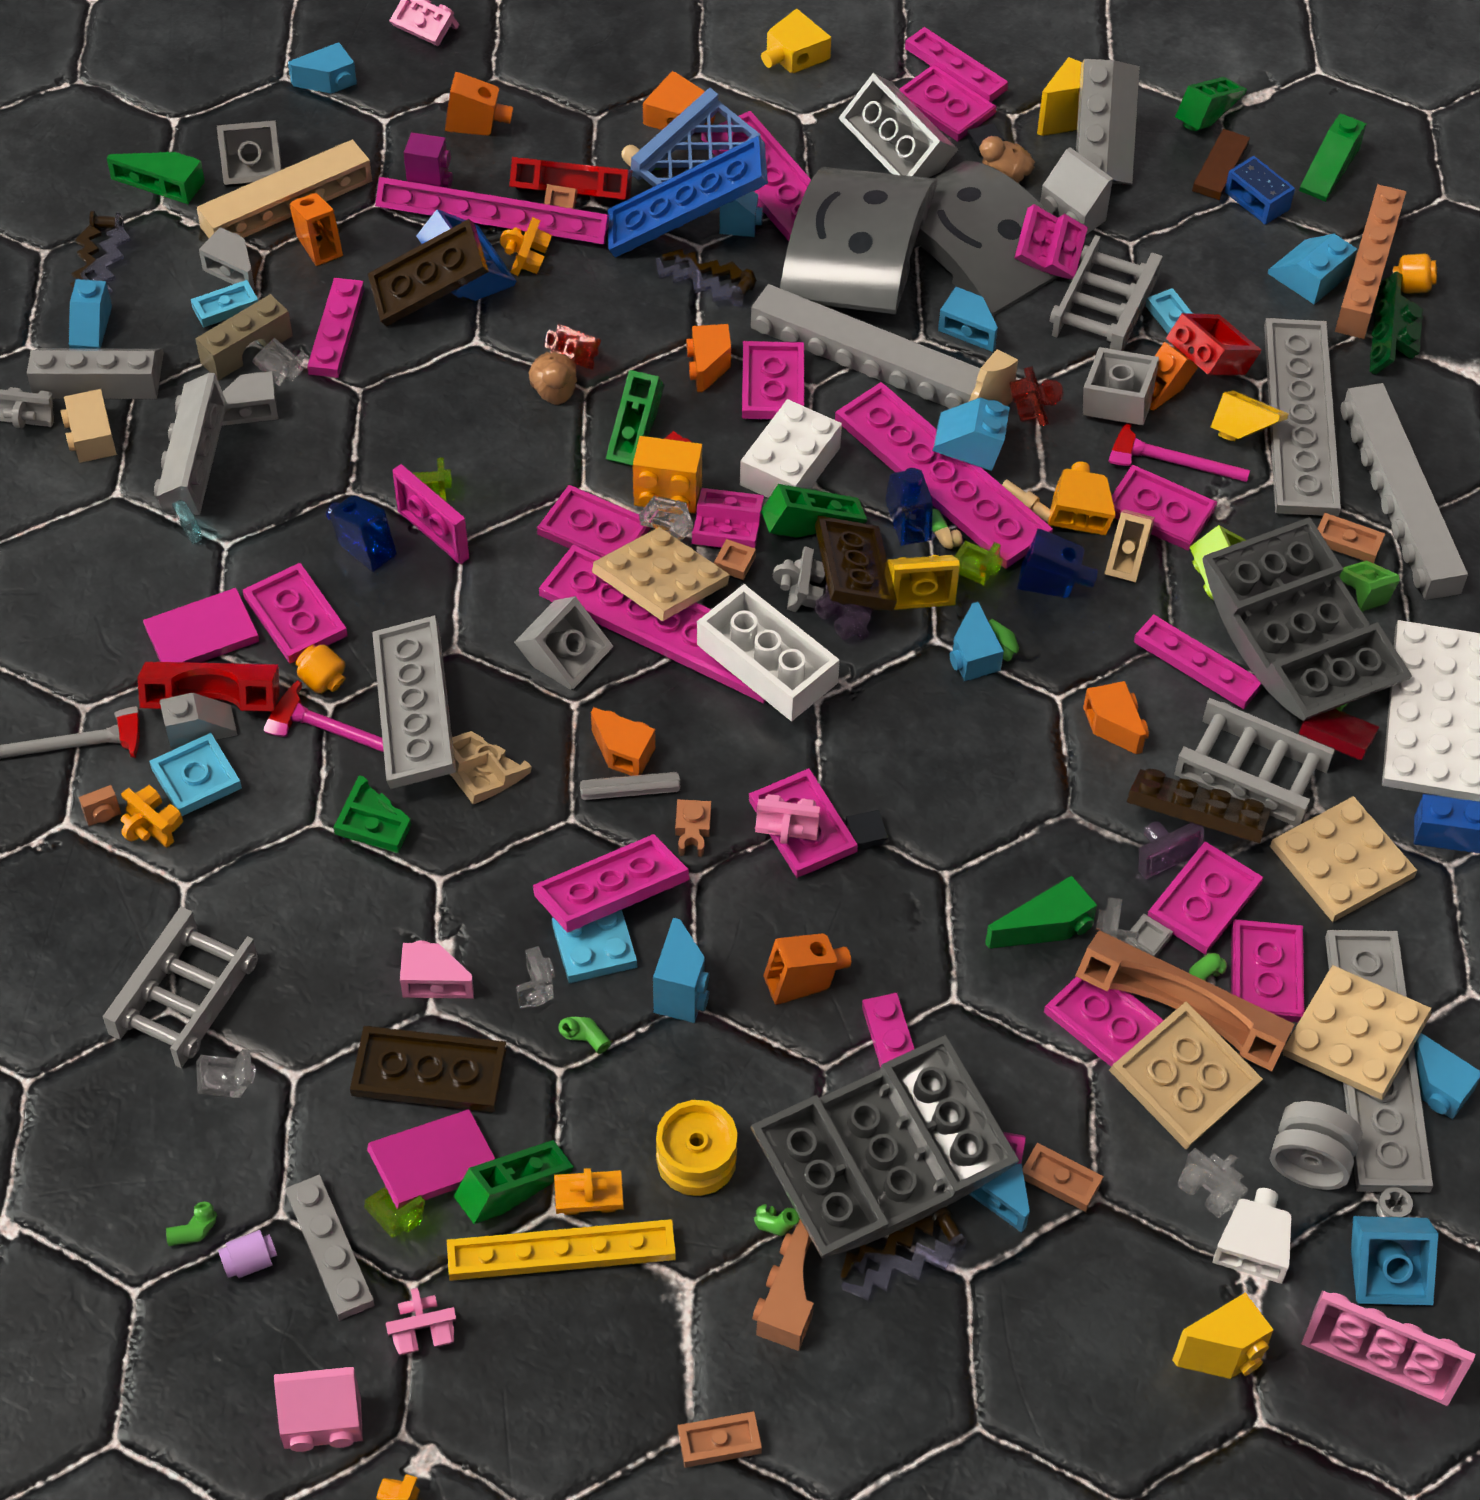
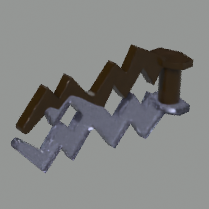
[70,211,131,294]
[656,249,757,307]
[840,1207,968,1301]

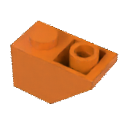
[686,324,731,392]
[1150,342,1198,410]
[1083,681,1149,754]
[591,707,656,776]

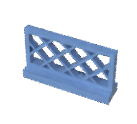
[631,88,761,187]

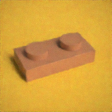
[1318,513,1385,563]
[1022,1143,1104,1212]
[678,1411,762,1468]

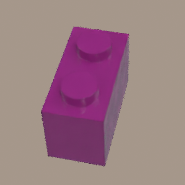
[404,132,453,188]

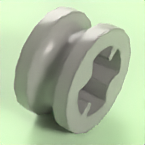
[1376,1187,1413,1217]

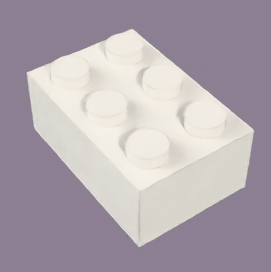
[740,399,842,498]

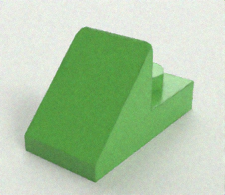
[1339,560,1400,611]

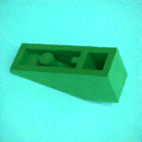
[1175,77,1247,131]
[1299,113,1367,202]
[107,152,205,204]
[606,370,665,466]
[761,484,867,538]
[985,876,1097,949]
[454,1140,574,1224]

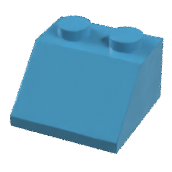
[1268,234,1357,304]
[932,397,1010,471]
[653,918,710,1023]
[1351,1216,1438,1305]

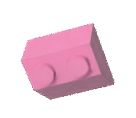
[274,1367,363,1452]

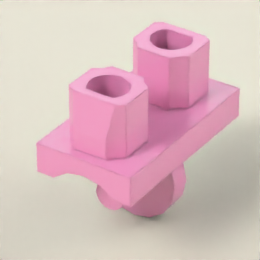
[755,794,820,844]
[386,1288,456,1355]

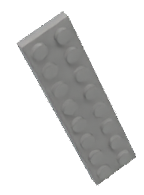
[1264,318,1341,516]
[1325,930,1433,1193]

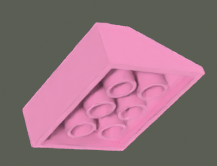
[1301,1290,1476,1406]

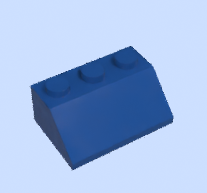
[416,209,517,301]

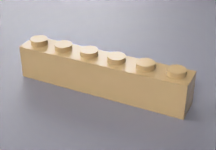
[197,139,372,238]

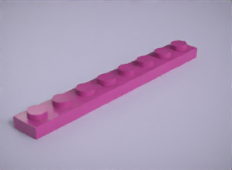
[375,177,610,244]

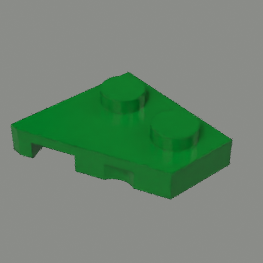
[333,775,411,853]

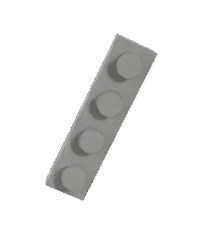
[285,1174,375,1321]

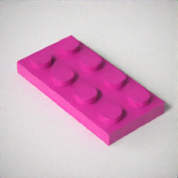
[533,834,689,933]

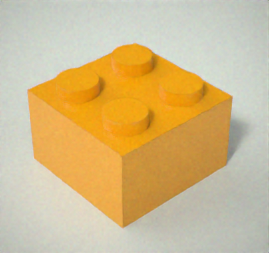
[633,436,702,514]

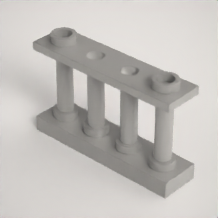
[1049,235,1163,351]
[1174,698,1335,827]
[103,907,258,1068]

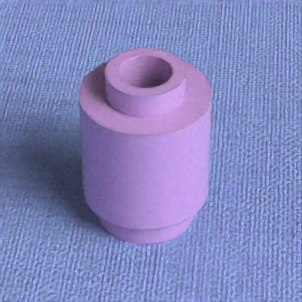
[218,1230,277,1278]

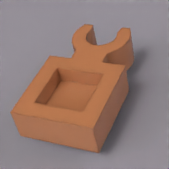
[675,799,711,857]

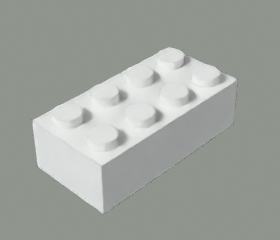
[697,584,840,722]

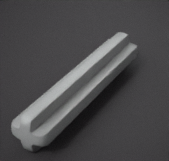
[580,772,680,800]

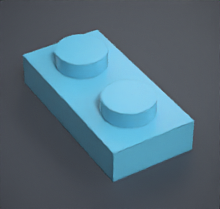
[191,280,258,328]
[1145,288,1193,334]

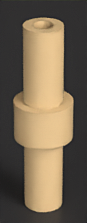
[1002,479,1051,523]

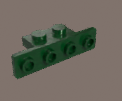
[1370,271,1423,375]

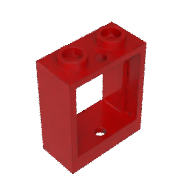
[1166,313,1262,375]

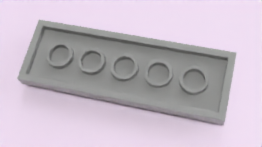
[372,615,456,789]

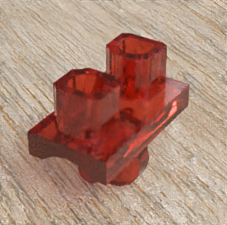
[544,324,601,369]
[1009,366,1064,426]

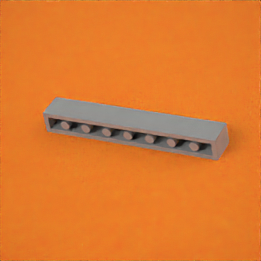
[751,284,980,409]
[1341,383,1468,600]

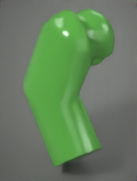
[989,619,1019,661]
[1189,953,1227,981]
[558,1017,611,1054]
[166,1202,217,1246]
[754,1204,799,1236]

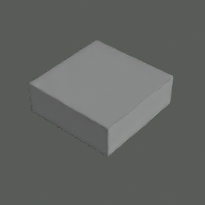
[1124,914,1173,957]

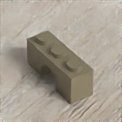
[195,294,293,381]

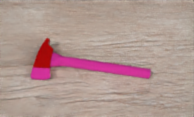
[1108,423,1250,482]
[264,680,384,752]

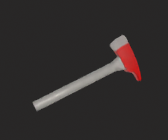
[0,706,140,758]

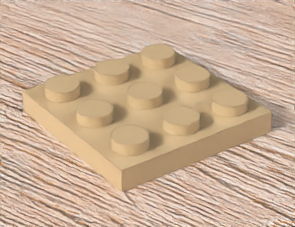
[592,527,730,621]
[1270,796,1417,922]
[1283,965,1431,1100]
[1109,1002,1263,1149]

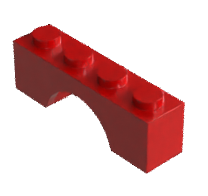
[509,157,633,200]
[137,662,280,711]

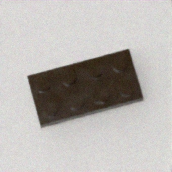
[368,219,489,327]
[815,515,897,611]
[1127,769,1271,843]
[350,1026,507,1112]

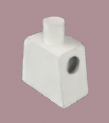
[1212,1188,1291,1284]

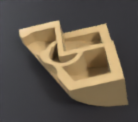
[969,349,1018,406]
[450,731,532,804]

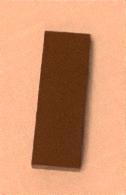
[1192,129,1250,200]

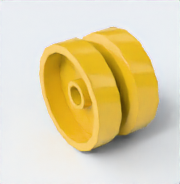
[656,1100,738,1196]

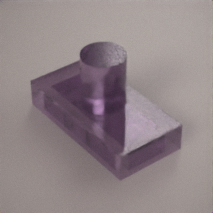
[1138,821,1204,879]

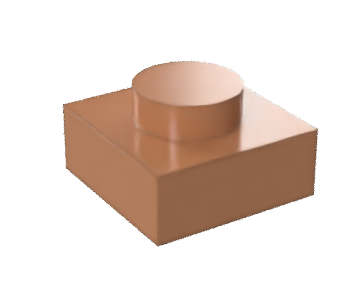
[544,184,578,209]
[714,539,756,580]
[78,785,121,826]

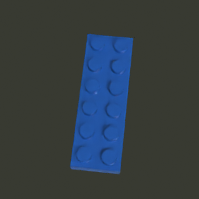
[608,135,768,257]

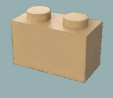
[60,389,117,463]

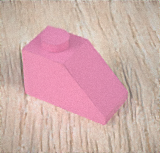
[400,941,474,999]

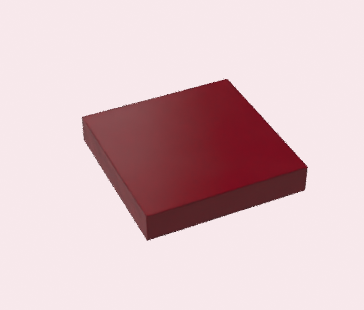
[1298,709,1379,760]

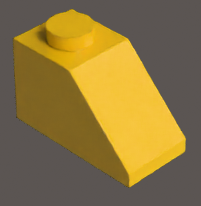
[1211,390,1289,441]

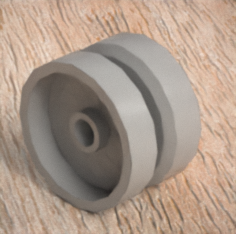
[1269,1101,1363,1190]

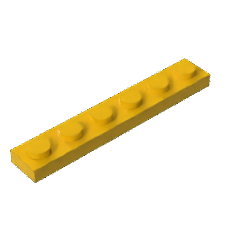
[447,1219,676,1281]

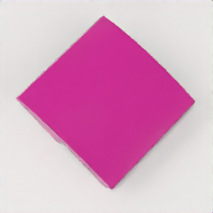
[1014,204,1088,279]
[691,488,764,548]

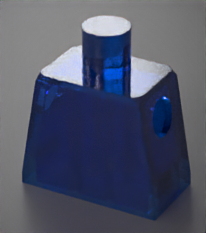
[885,468,933,546]
[326,495,397,572]
[1017,528,1098,598]

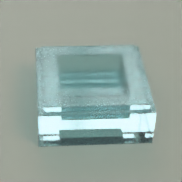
[172,499,203,544]

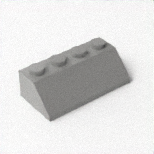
[1076,59,1140,184]
[838,73,958,178]
[27,348,164,399]
[154,373,227,515]

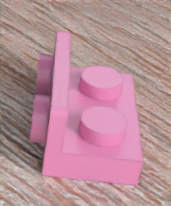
[389,0,459,46]

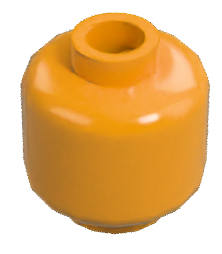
[1393,253,1437,294]
[296,645,346,693]

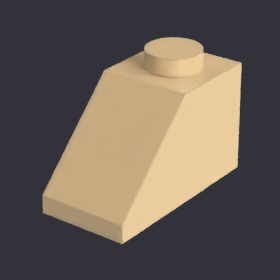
[1105,509,1155,582]

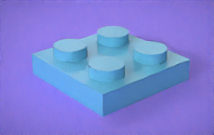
[149,733,242,816]
[552,909,637,983]

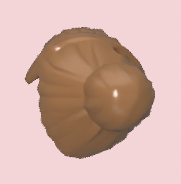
[979,136,1035,183]
[529,351,577,405]

